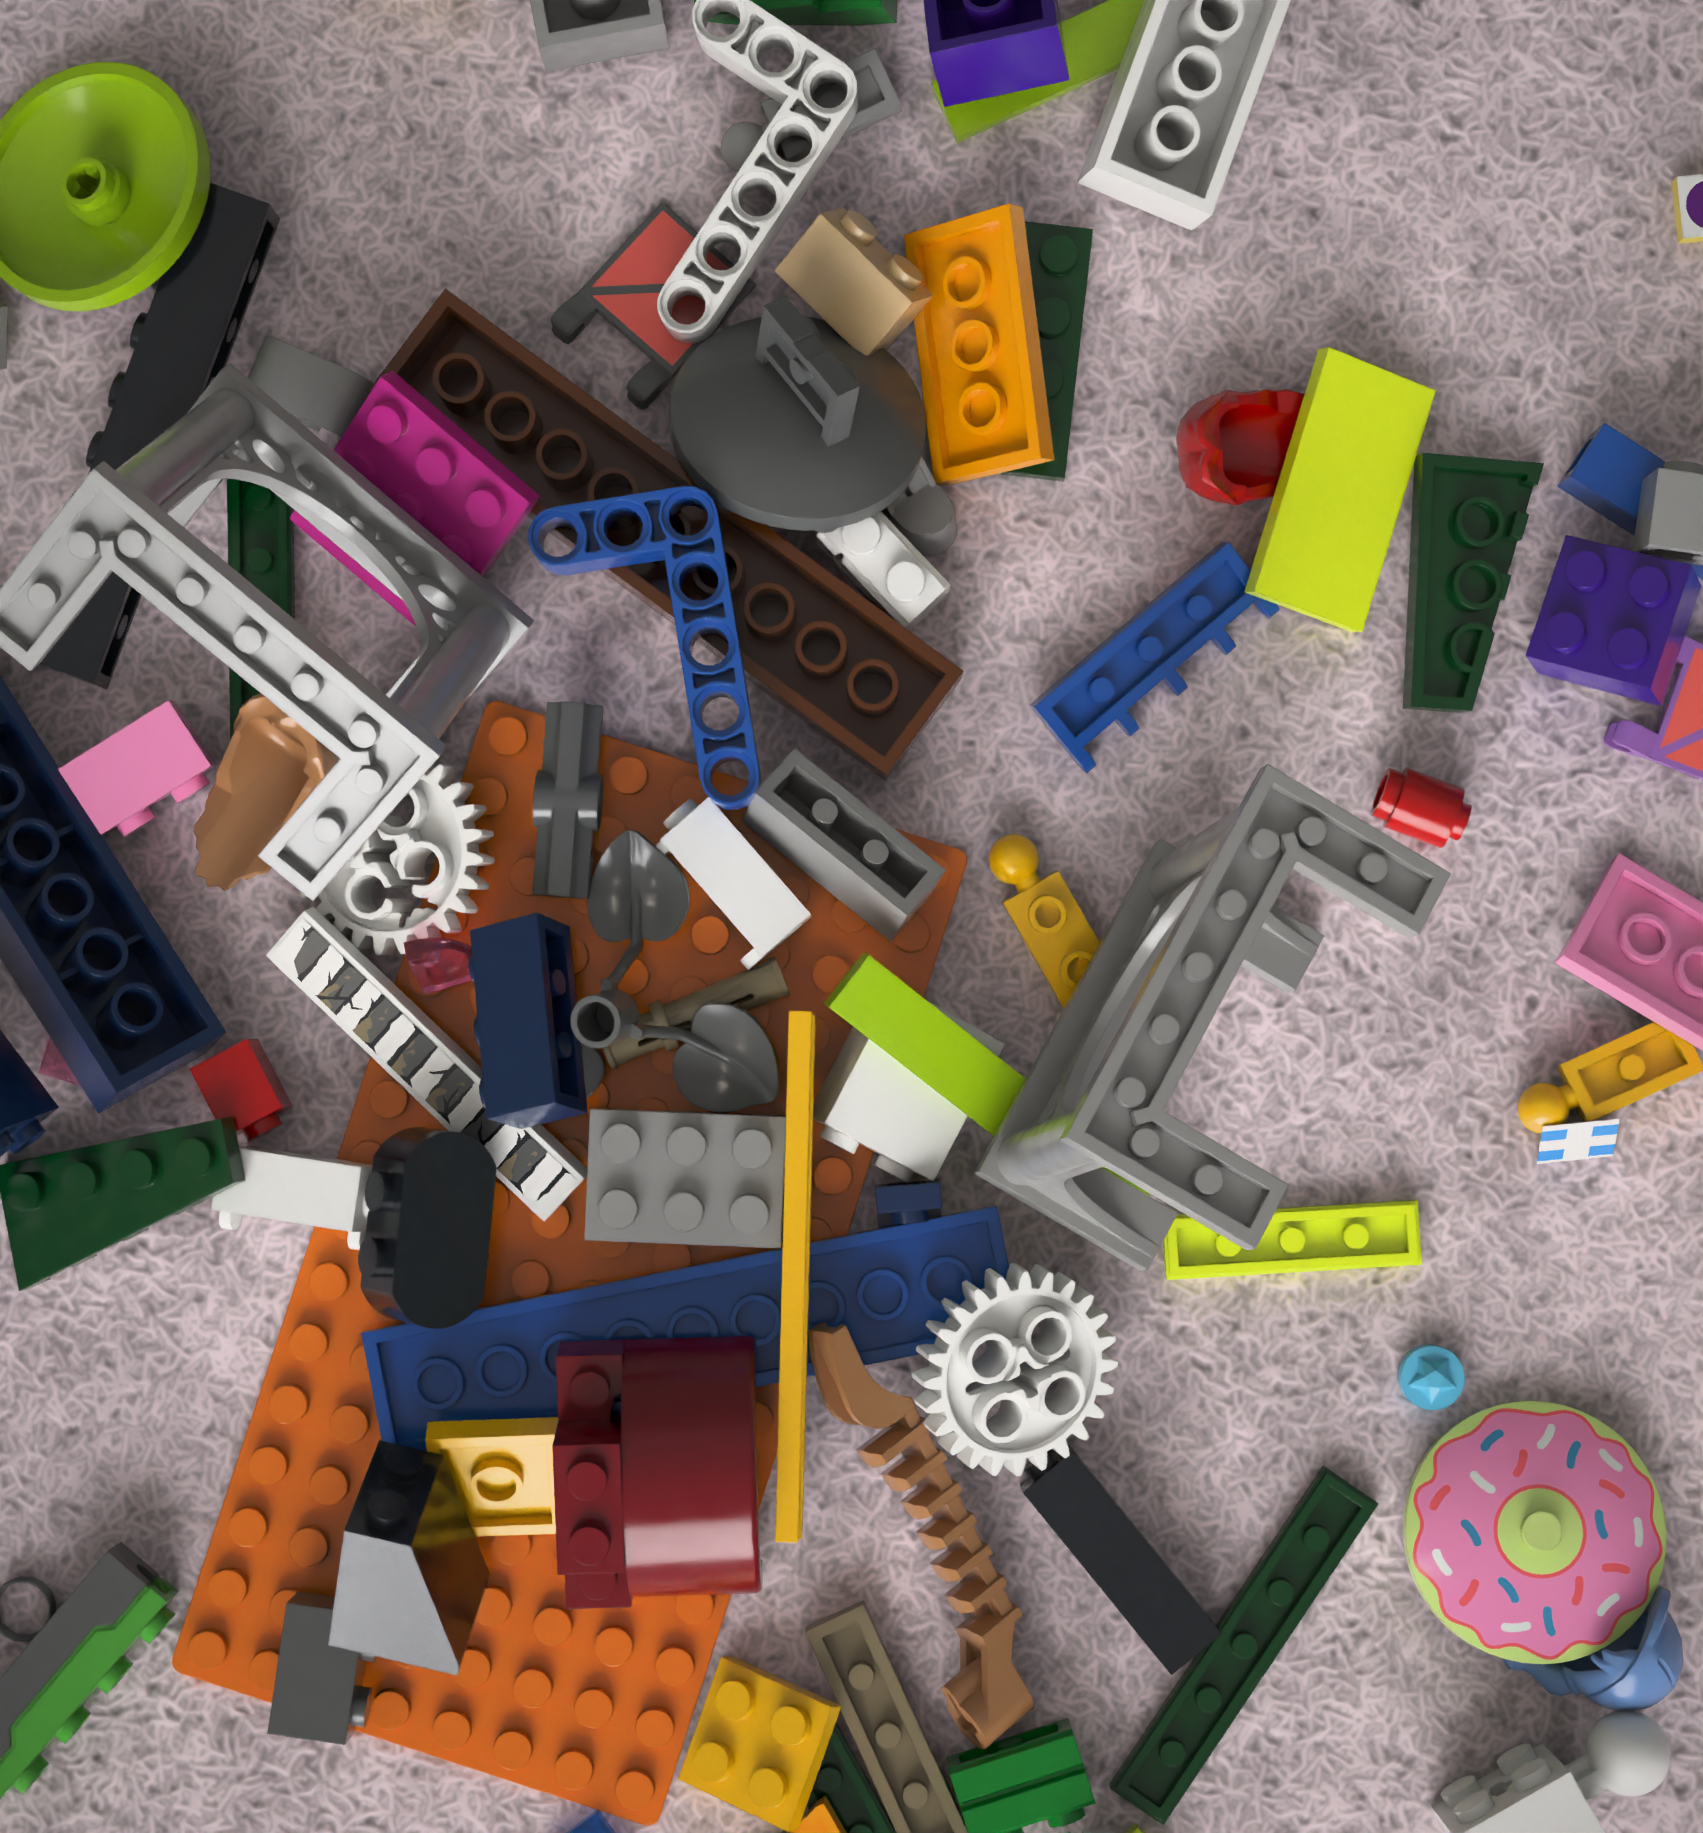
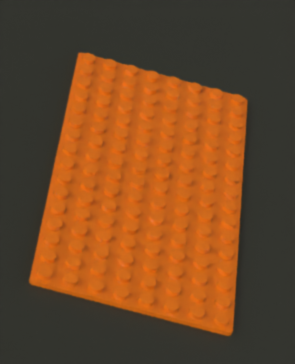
[172,701,967,1826]

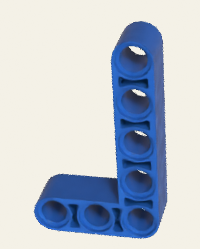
[528,486,761,810]

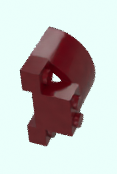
[552,1336,763,1609]

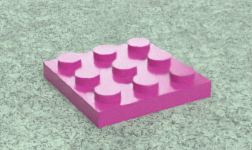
[289,371,541,626]

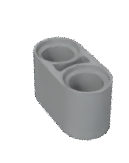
[247,336,373,441]

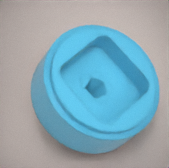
[1397,1344,1465,1410]

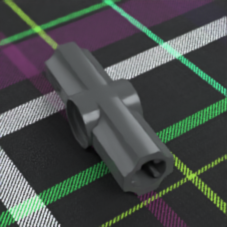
[533,701,604,899]

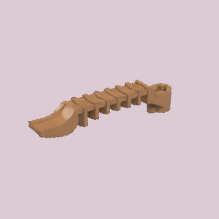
[808,1322,1034,1750]

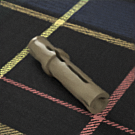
[602,957,790,1070]

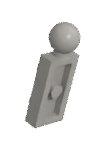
[721,48,902,172]

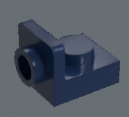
[875,1180,942,1228]

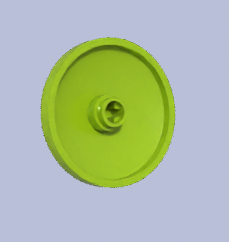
[0,62,211,311]

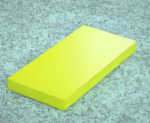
[1244,347,1436,632]

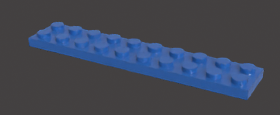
[361,1205,1009,1451]

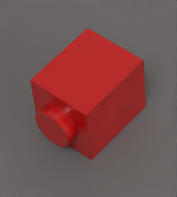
[190,1039,292,1142]

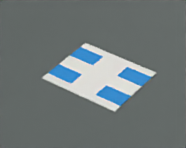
[1537,1118,1620,1164]

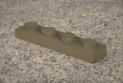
[805,1600,968,1833]

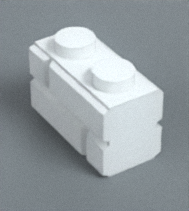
[816,511,951,631]

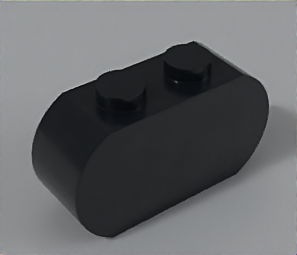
[358,1127,497,1329]

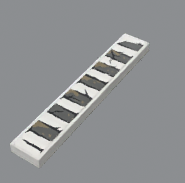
[266,907,587,1221]

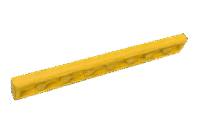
[775,1011,816,1543]

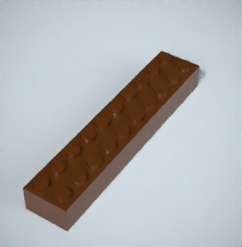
[368,288,964,781]

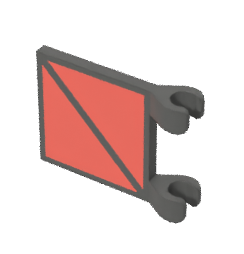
[551,202,756,410]

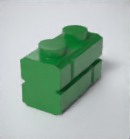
[946,1718,1096,1833]

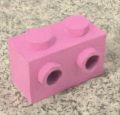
[58,700,217,838]

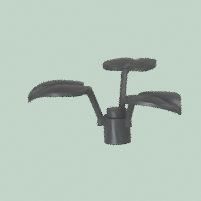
[571,830,780,1112]

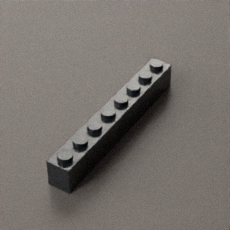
[38,183,280,690]

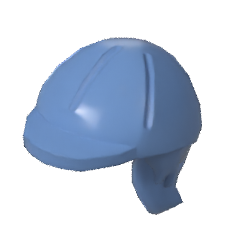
[1502,1586,1684,1711]

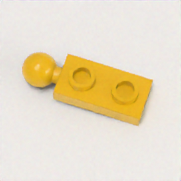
[988,834,1100,1009]
[1517,1022,1703,1134]

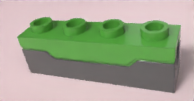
[0,1542,179,1800]

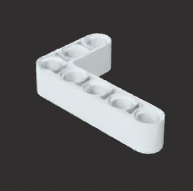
[657,0,858,343]

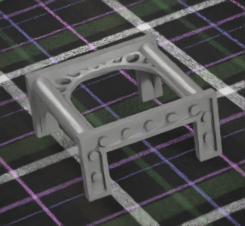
[0,363,535,901]
[974,764,1451,1271]

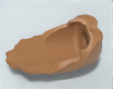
[194,693,339,891]

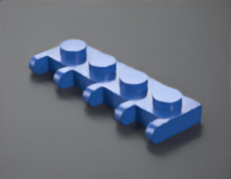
[1029,542,1280,774]

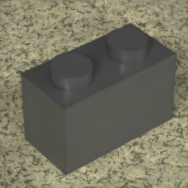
[267,1591,377,1745]

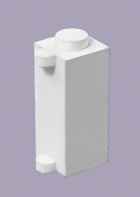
[655,797,812,971]
[211,1146,372,1250]

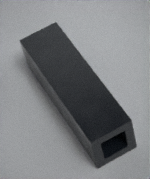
[1020,1444,1222,1675]

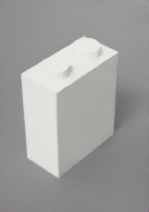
[813,1003,1005,1183]

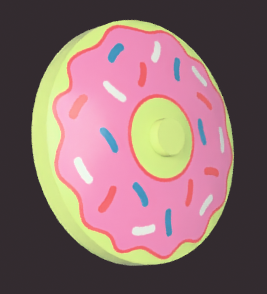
[1402,1401,1666,1664]

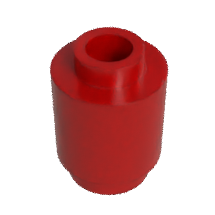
[1371,767,1472,848]

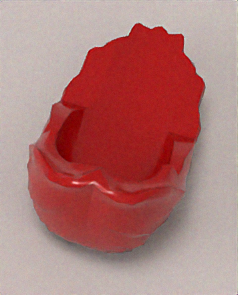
[1176,389,1305,506]

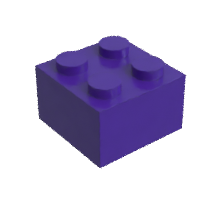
[923,0,1070,107]
[1525,535,1701,706]

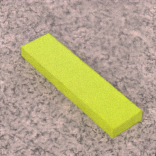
[1163,1200,1422,1280]

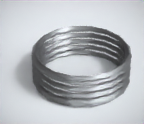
[0,1576,56,1642]

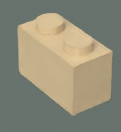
[775,208,933,356]

